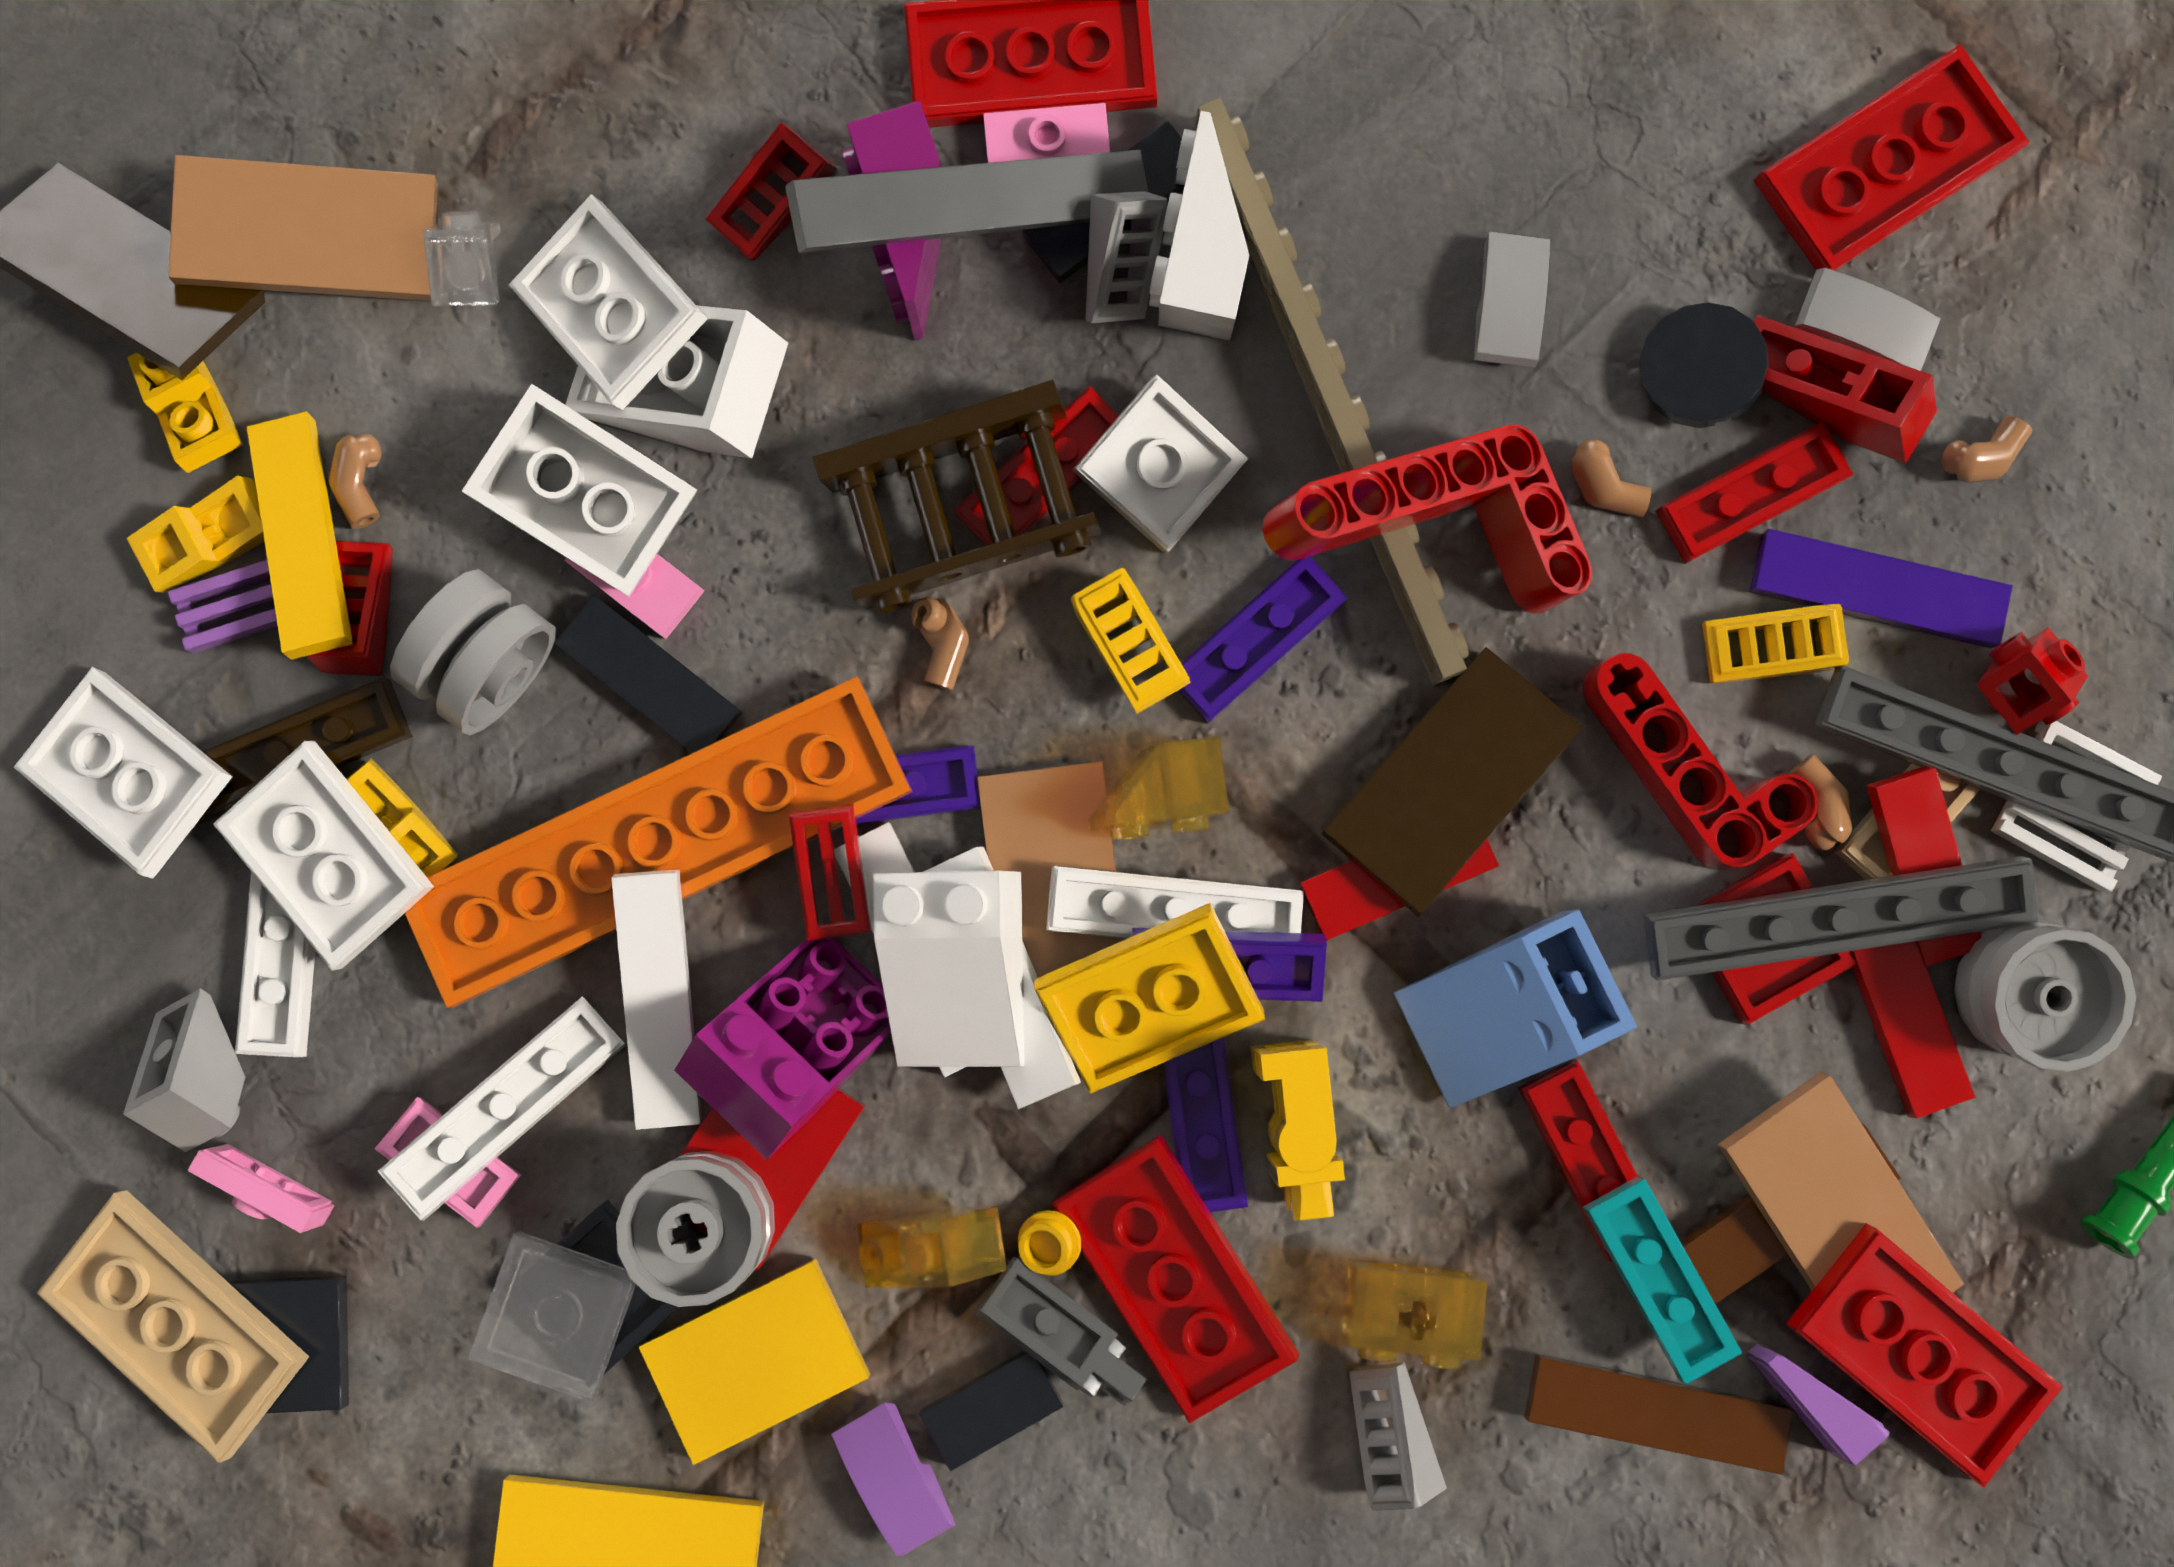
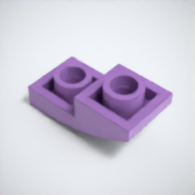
[831,1402,956,1557]

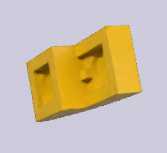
[127,476,264,593]
[347,758,458,877]

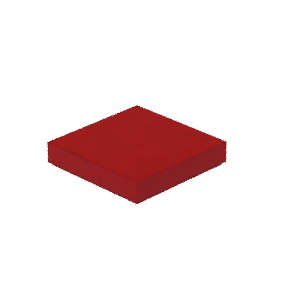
[1692,853,1857,1025]

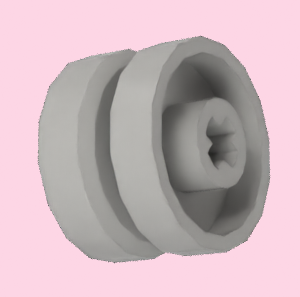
[390,569,556,735]
[1954,921,2136,1072]
[616,1151,775,1307]

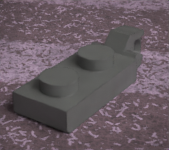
[973,1257,1147,1406]

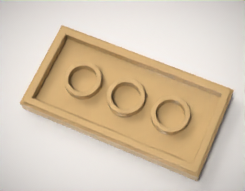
[37,1190,309,1463]

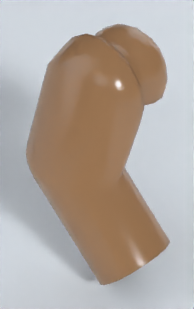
[1941,416,2033,483]
[329,433,382,529]
[1571,439,1651,518]
[910,597,969,691]
[1789,753,1853,850]

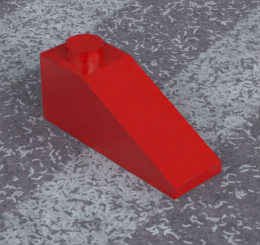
[1754,315,1937,463]

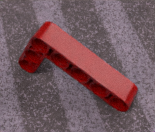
[1262,424,1592,614]

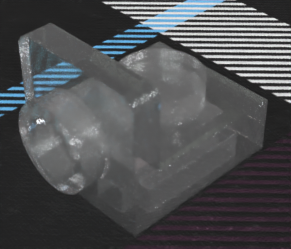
[423,211,501,306]

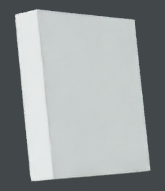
[1072,375,1248,553]

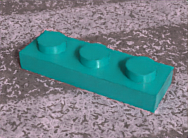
[1583,1176,1742,1385]

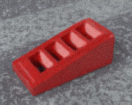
[705,122,837,261]
[306,541,393,676]

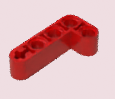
[1582,653,1818,870]

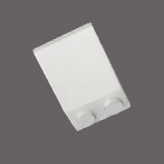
[565,305,788,458]
[462,384,698,597]
[874,871,1024,1067]

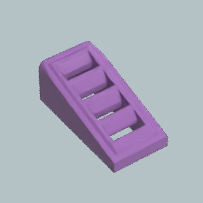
[1747,1344,1890,1466]

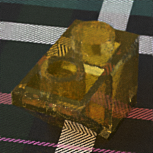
[1089,737,1229,841]
[857,1206,1007,1287]

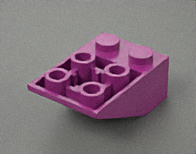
[841,100,942,340]
[674,937,891,1160]

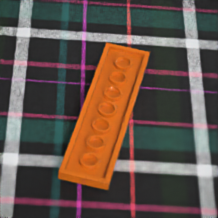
[405,676,912,1008]

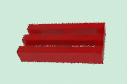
[789,804,872,941]

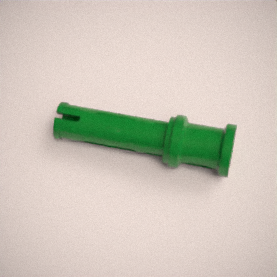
[2080,1115,2174,1259]

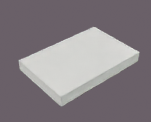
[509,194,708,410]
[14,667,232,879]
[213,741,434,971]

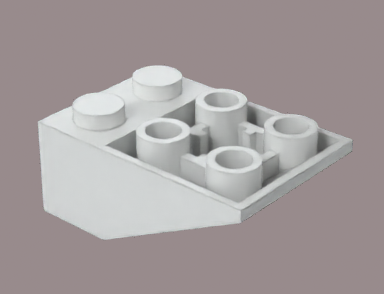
[1149,111,1249,341]

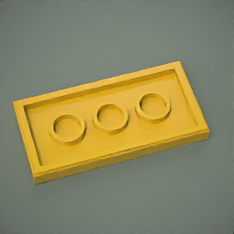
[493,1474,764,1567]

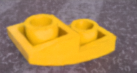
[127,352,243,473]

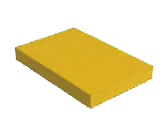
[1034,903,1265,1094]
[639,1258,870,1465]

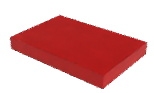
[680,1088,866,1270]

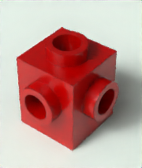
[1976,627,2088,734]

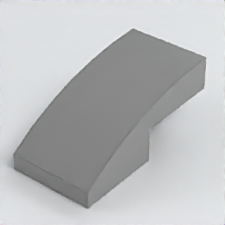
[1474,232,1550,368]
[1795,268,1941,371]

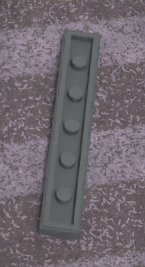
[785,150,1148,253]
[1814,665,2174,862]
[1643,856,2038,981]

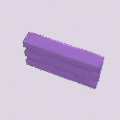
[168,560,278,653]

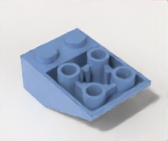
[1393,909,1638,1108]

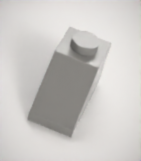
[123,988,245,1152]

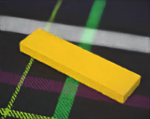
[247,411,353,660]

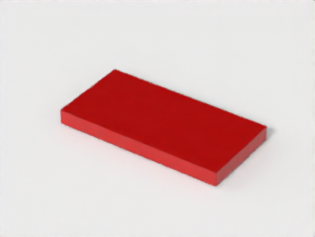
[904,0,1158,128]
[1753,44,2030,271]
[1051,1134,1299,1424]
[1786,1223,2063,1488]

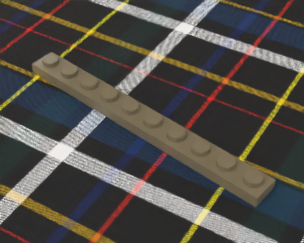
[1195,97,1469,687]

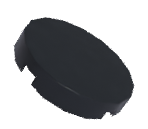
[1639,302,1769,428]

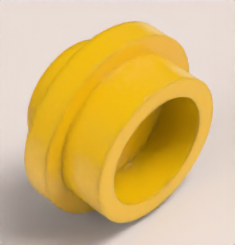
[1018,1210,1081,1276]

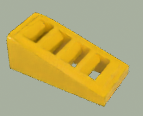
[1070,568,1191,714]
[1702,603,1849,684]

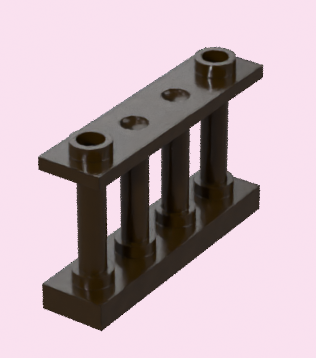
[812,379,1103,614]

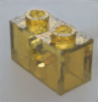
[1342,1258,1488,1369]

